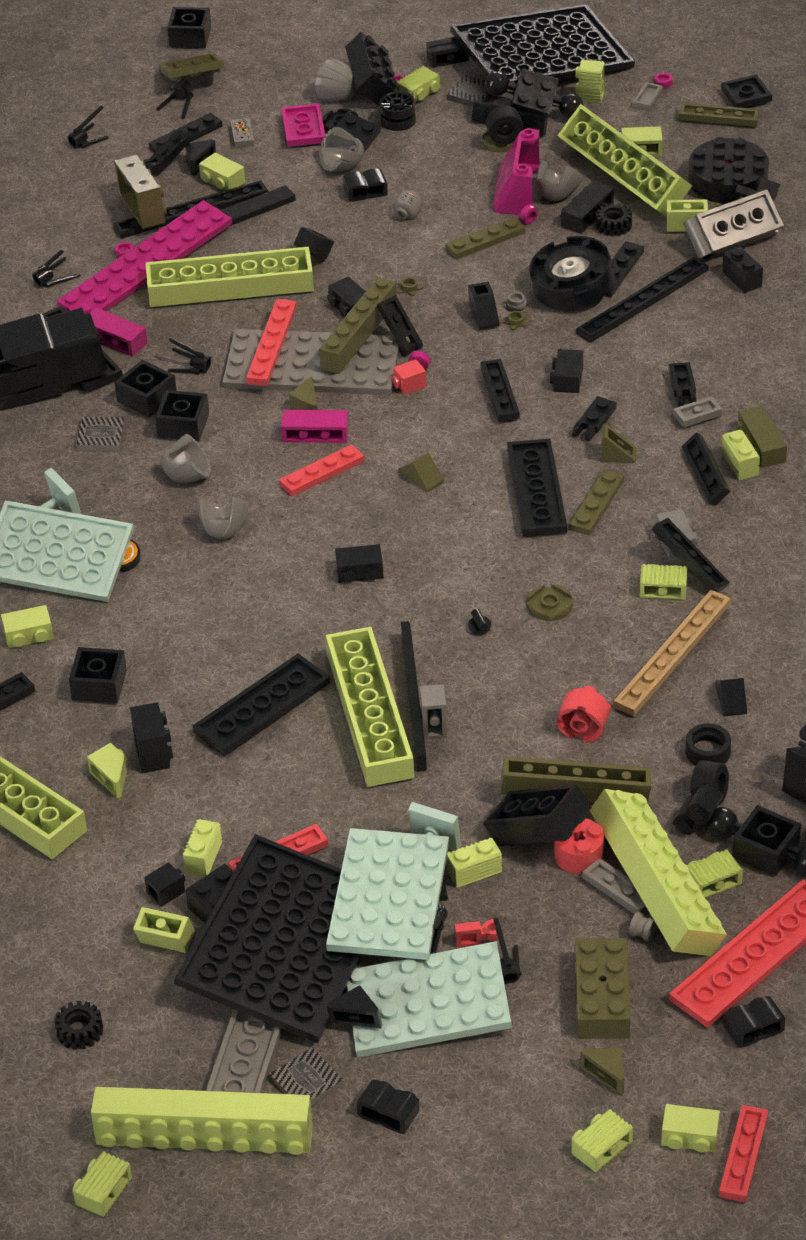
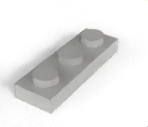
[582,858,648,914]

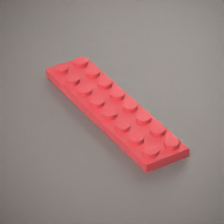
[669,879,806,1028]

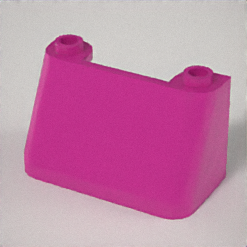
[493,128,540,215]

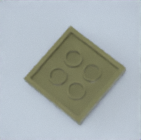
[159,53,225,81]

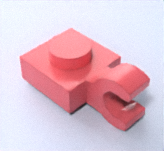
[455,919,498,948]

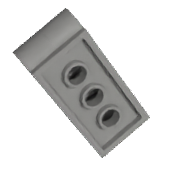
[683,190,784,261]

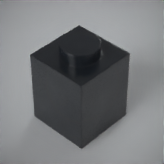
[144,862,186,907]

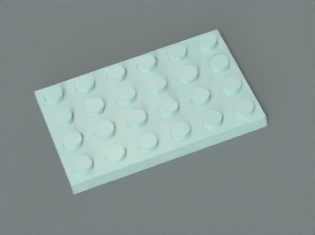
[0,500,134,602]
[326,828,449,960]
[347,941,512,1057]

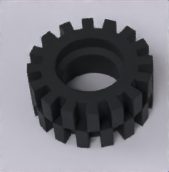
[596,202,632,237]
[54,1001,103,1050]

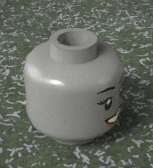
[393,190,423,220]

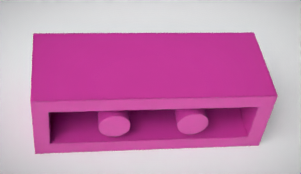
[90,308,148,357]
[281,410,349,443]

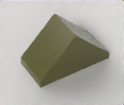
[289,378,318,410]
[602,423,636,463]
[398,453,444,492]
[580,1047,624,1096]

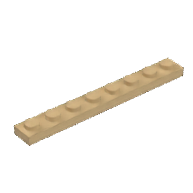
[614,590,731,716]

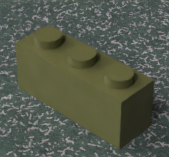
[735,406,787,468]

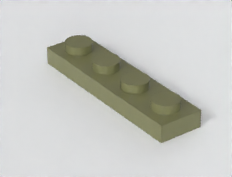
[679,102,759,127]
[446,217,525,260]
[569,470,624,536]

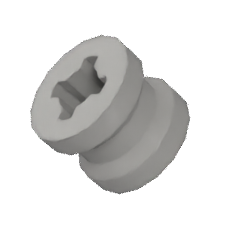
[629,912,657,942]

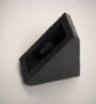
[185,139,216,176]
[715,678,747,717]
[327,985,383,1029]

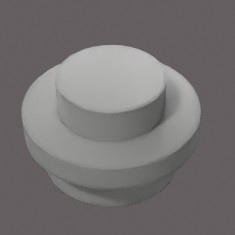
[506,292,527,310]

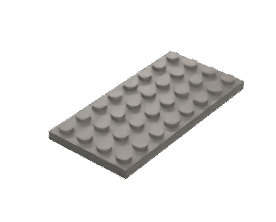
[223,329,399,395]

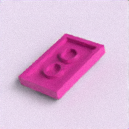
[281,103,325,147]

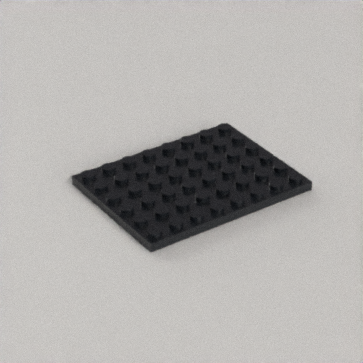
[450,4,635,83]
[174,834,363,1043]

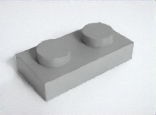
[673,397,722,428]

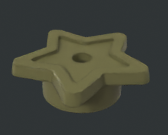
[398,277,423,296]
[502,311,528,330]

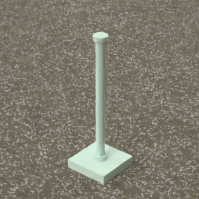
[39,468,81,514]
[408,802,461,851]

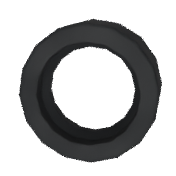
[685,723,731,766]

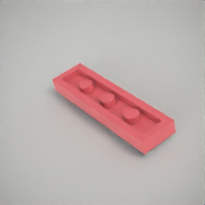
[279,444,364,496]
[229,824,329,871]
[719,1105,769,1203]

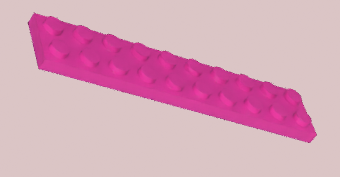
[57,200,232,314]

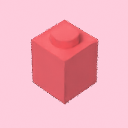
[392,359,426,395]

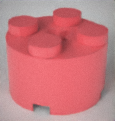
[557,686,611,742]
[554,818,604,874]

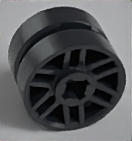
[380,91,416,131]

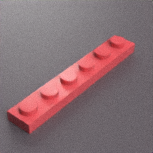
[246,299,297,386]

